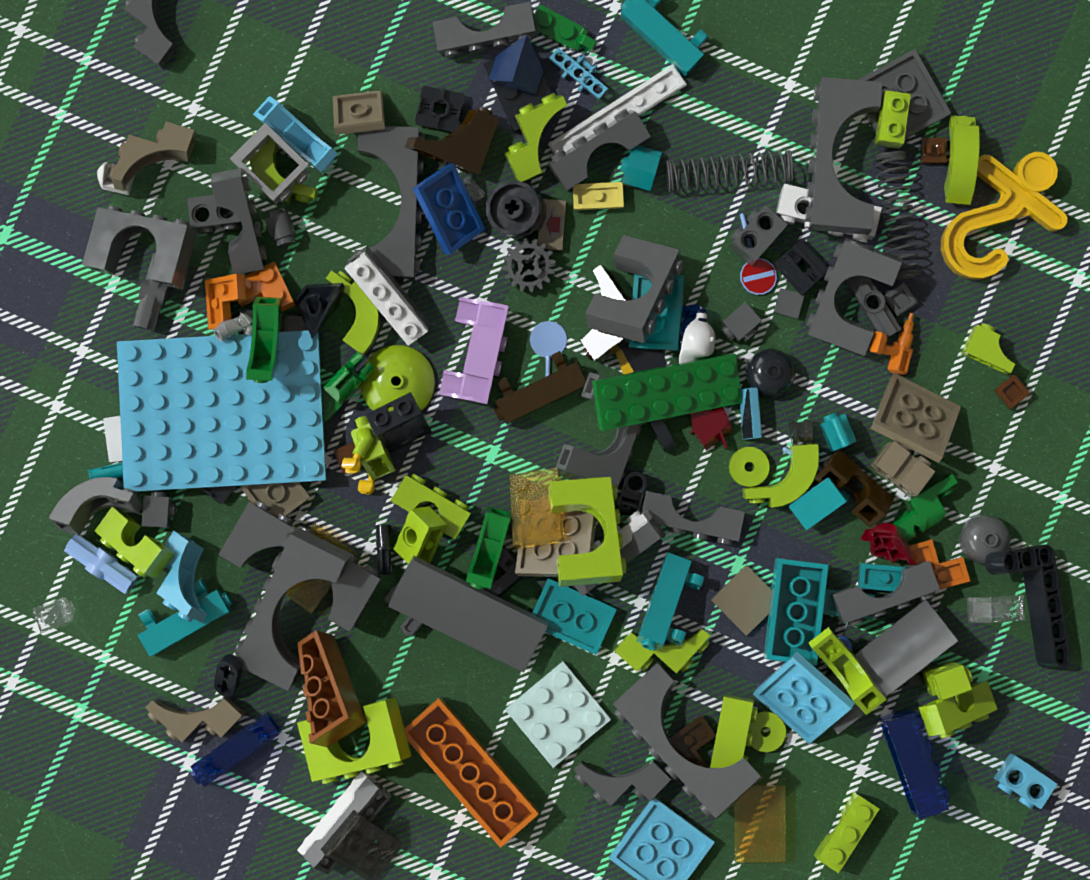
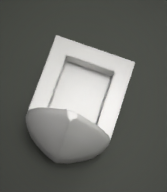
[97,162,135,195]

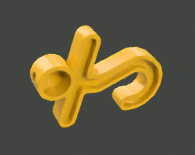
[940,152,1067,280]

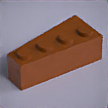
[297,630,366,748]

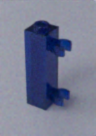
[190,712,282,787]

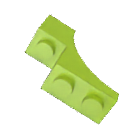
[504,93,567,182]
[614,628,710,673]

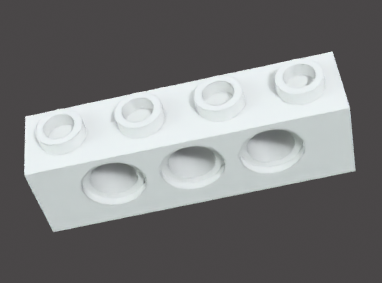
[775,184,882,242]

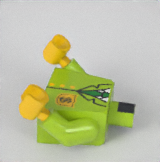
[342,416,396,495]

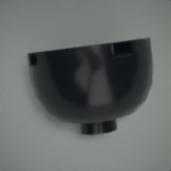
[745,348,795,399]

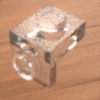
[32,597,75,633]

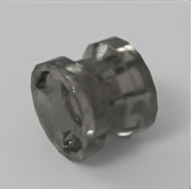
[789,419,813,445]

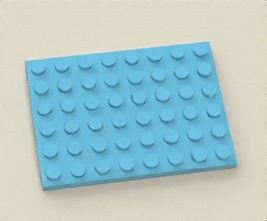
[117,331,327,492]

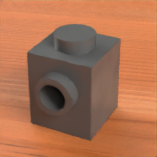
[721,302,762,342]
[142,491,177,528]

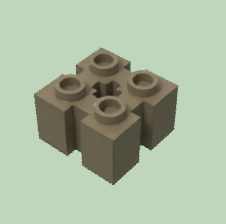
[869,441,935,497]

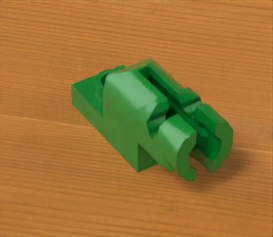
[322,351,375,424]
[891,474,958,542]

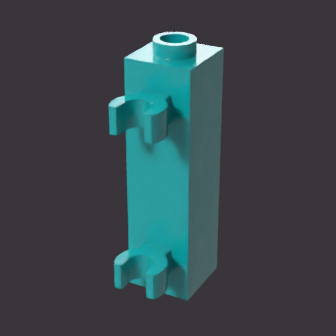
[620,0,708,77]
[636,553,704,651]
[138,579,233,657]

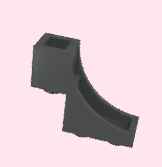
[124,0,176,69]
[574,759,671,806]

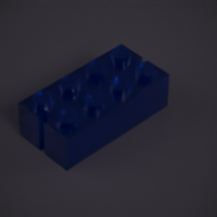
[878,708,950,820]

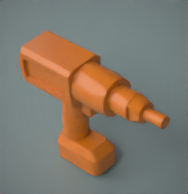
[870,313,914,375]

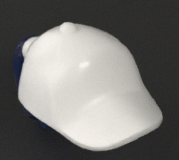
[679,304,715,363]

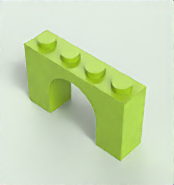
[548,477,626,587]
[297,697,411,784]

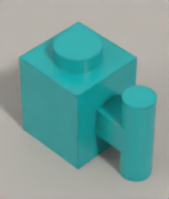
[620,145,662,191]
[819,412,857,452]

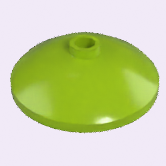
[360,345,435,412]

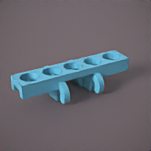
[549,47,608,100]

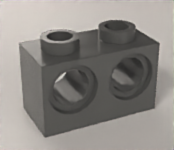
[187,195,242,234]
[729,205,788,266]

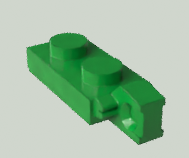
[534,4,597,53]

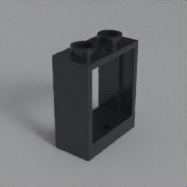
[365,392,432,453]

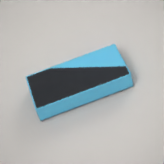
[740,388,762,440]

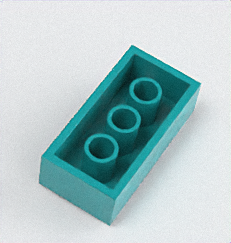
[763,558,829,666]

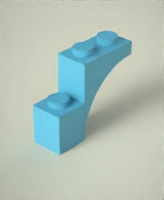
[253,96,338,172]
[157,531,208,623]

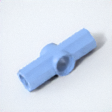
[64,535,139,594]

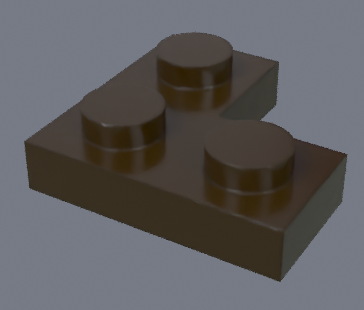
[669,715,716,768]

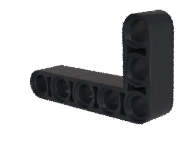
[985,544,1070,668]

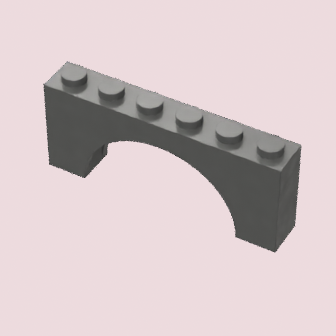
[805,77,882,235]
[354,126,424,280]
[219,500,382,632]
[235,528,352,691]
[613,663,763,819]

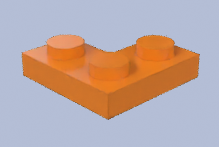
[238,261,295,312]
[205,274,246,330]
[910,539,970,589]

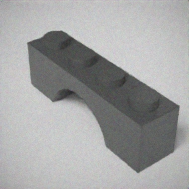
[433,2,538,58]
[547,109,651,191]
[211,168,268,274]
[640,491,745,545]
[831,561,940,626]

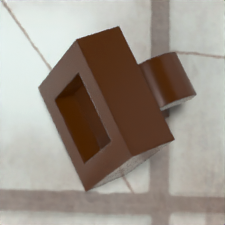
[920,138,947,164]

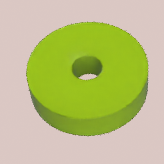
[729,447,769,487]
[748,711,786,752]

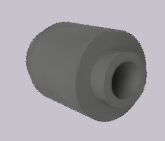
[265,209,296,248]

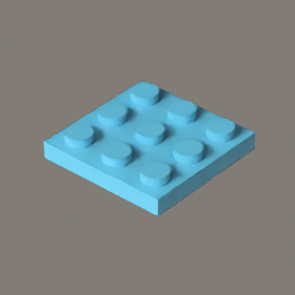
[753,652,855,744]
[609,797,715,880]

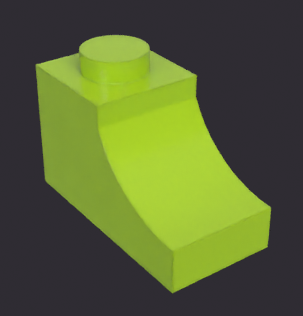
[961,323,1015,375]

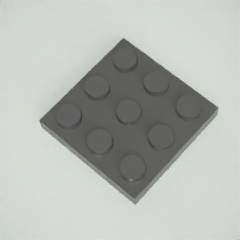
[858,49,951,150]

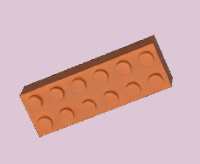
[404,697,539,848]

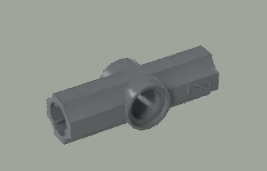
[133,253,169,332]
[845,275,901,339]

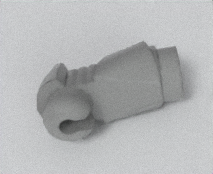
[213,313,253,342]

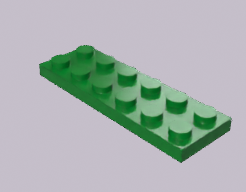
[592,353,743,431]

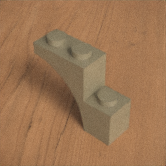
[110,122,196,191]
[145,697,245,742]

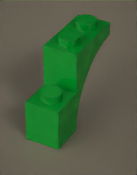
[246,297,282,383]
[466,506,513,590]

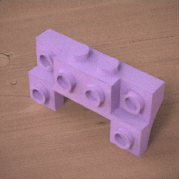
[439,297,509,405]

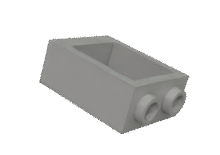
[230,123,311,204]

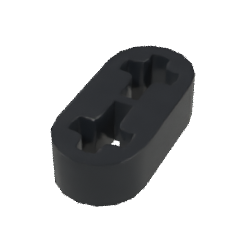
[648,419,676,453]
[214,654,243,697]

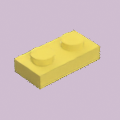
[573,182,624,211]

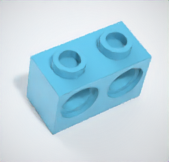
[994,753,1057,809]

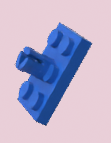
[412,163,486,254]

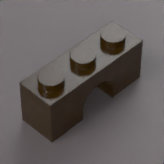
[814,449,894,528]

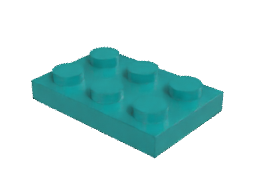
[629,274,685,351]
[532,578,617,655]

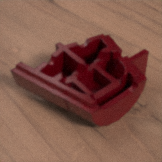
[685,407,732,451]
[860,523,918,566]

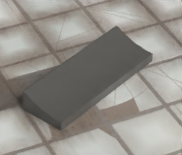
[388,555,549,672]
[826,600,958,734]

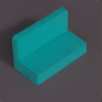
[789,477,850,531]

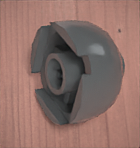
[959,514,1011,564]

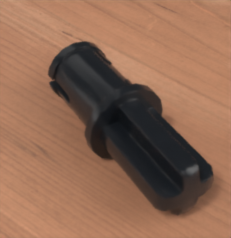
[374,524,394,575]

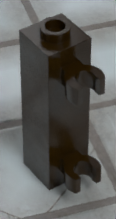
[493,351,586,425]

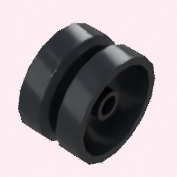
[486,180,546,239]

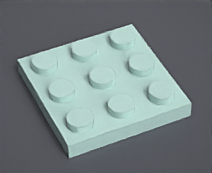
[505,661,611,768]

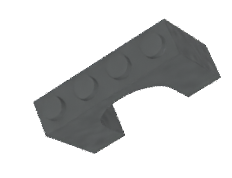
[82,206,197,289]
[585,235,683,343]
[806,238,902,356]
[556,373,641,488]

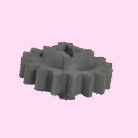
[502,238,556,292]

